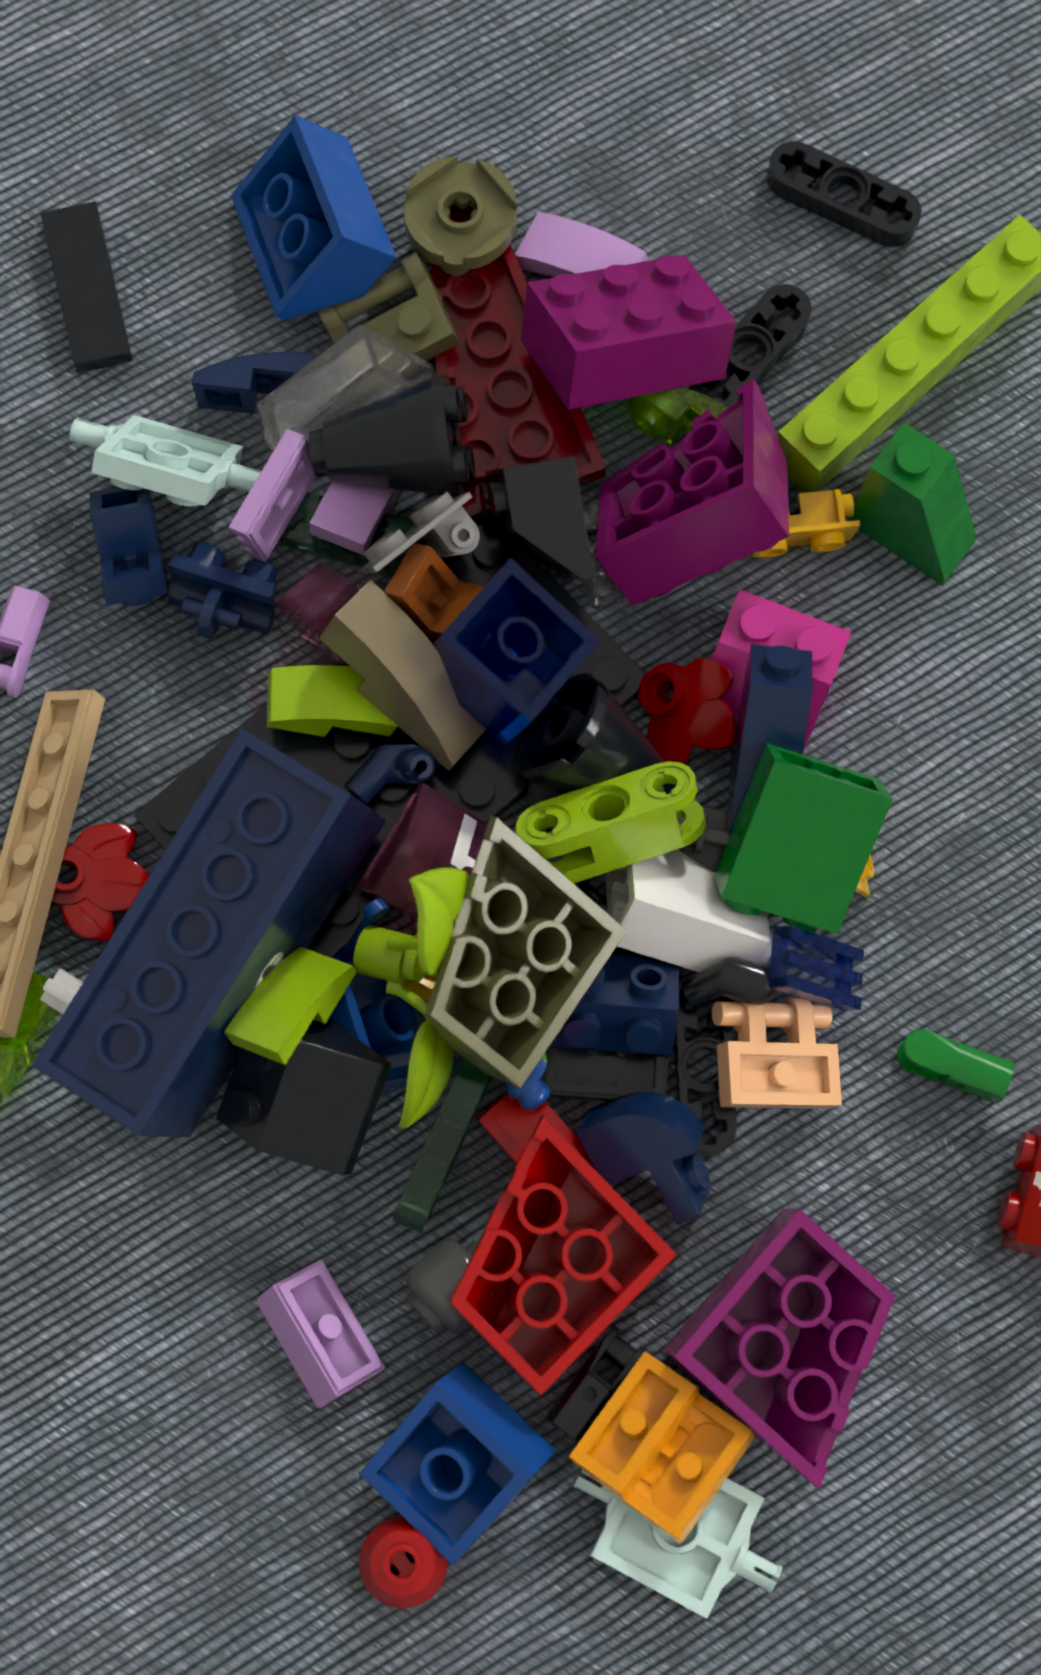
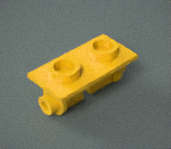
[752,489,860,558]

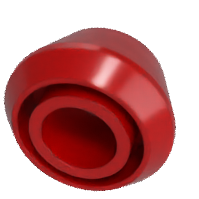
[359,1516,448,1608]

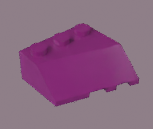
[596,378,789,606]
[661,1208,895,1489]

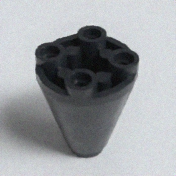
[309,375,476,496]

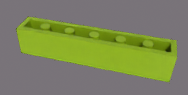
[777,215,1041,493]

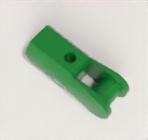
[897,1029,1015,1104]

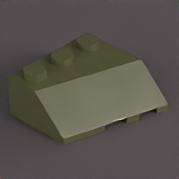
[425,816,627,1088]

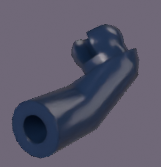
[344,744,435,805]

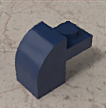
[90,487,169,606]
[577,1091,711,1225]

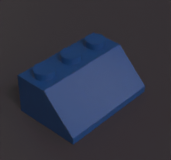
[231,115,397,320]

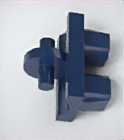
[168,541,277,640]

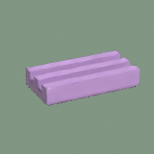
[228,429,316,562]

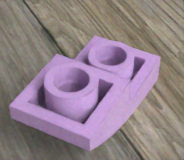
[515,211,648,276]
[309,481,401,555]

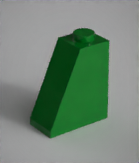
[848,422,977,586]

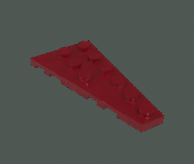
[431,204,606,523]

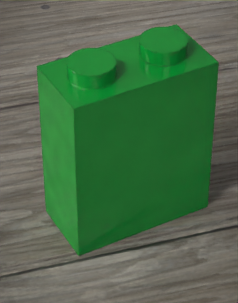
[714,743,893,934]

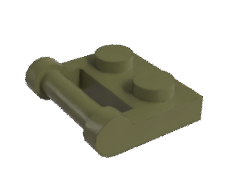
[318,252,460,396]

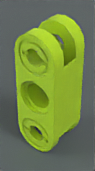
[516,761,706,884]

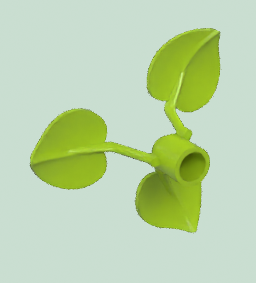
[353,867,470,1129]

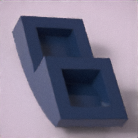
[192,352,318,414]

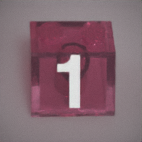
[357,782,488,924]

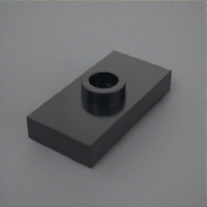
[542,1046,668,1101]

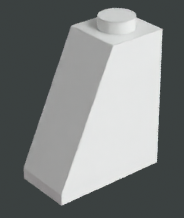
[605,850,774,973]

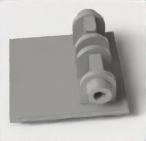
[357,491,480,575]

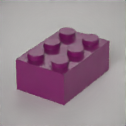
[521,255,736,410]

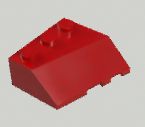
[449,1116,677,1395]

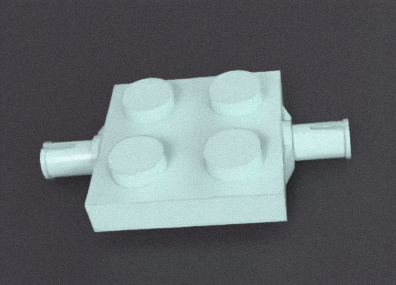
[70,415,261,506]
[573,1469,782,1619]

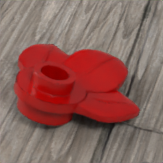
[638,658,736,765]
[51,823,149,942]

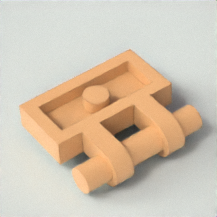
[712,997,842,1109]

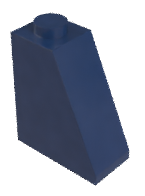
[728,644,813,835]

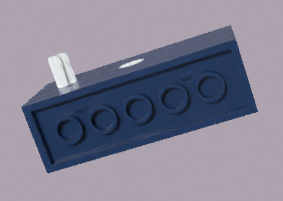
[31,729,387,1137]

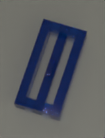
[770,925,864,1011]

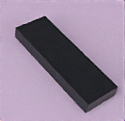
[40,201,133,373]

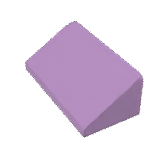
[257,1259,386,1409]

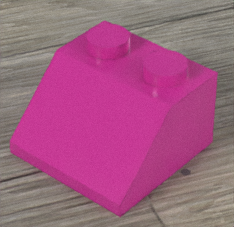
[712,589,851,753]

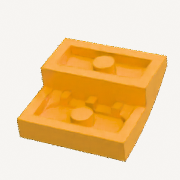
[569,1351,755,1545]

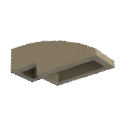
[319,579,487,771]

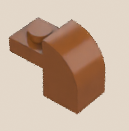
[384,543,523,672]

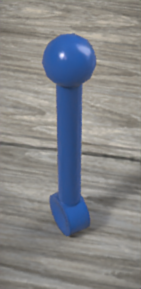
[333,898,390,963]

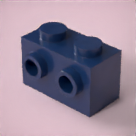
[550,954,679,1056]

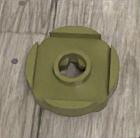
[403,157,517,276]

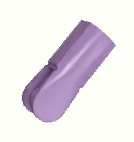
[0,585,50,698]

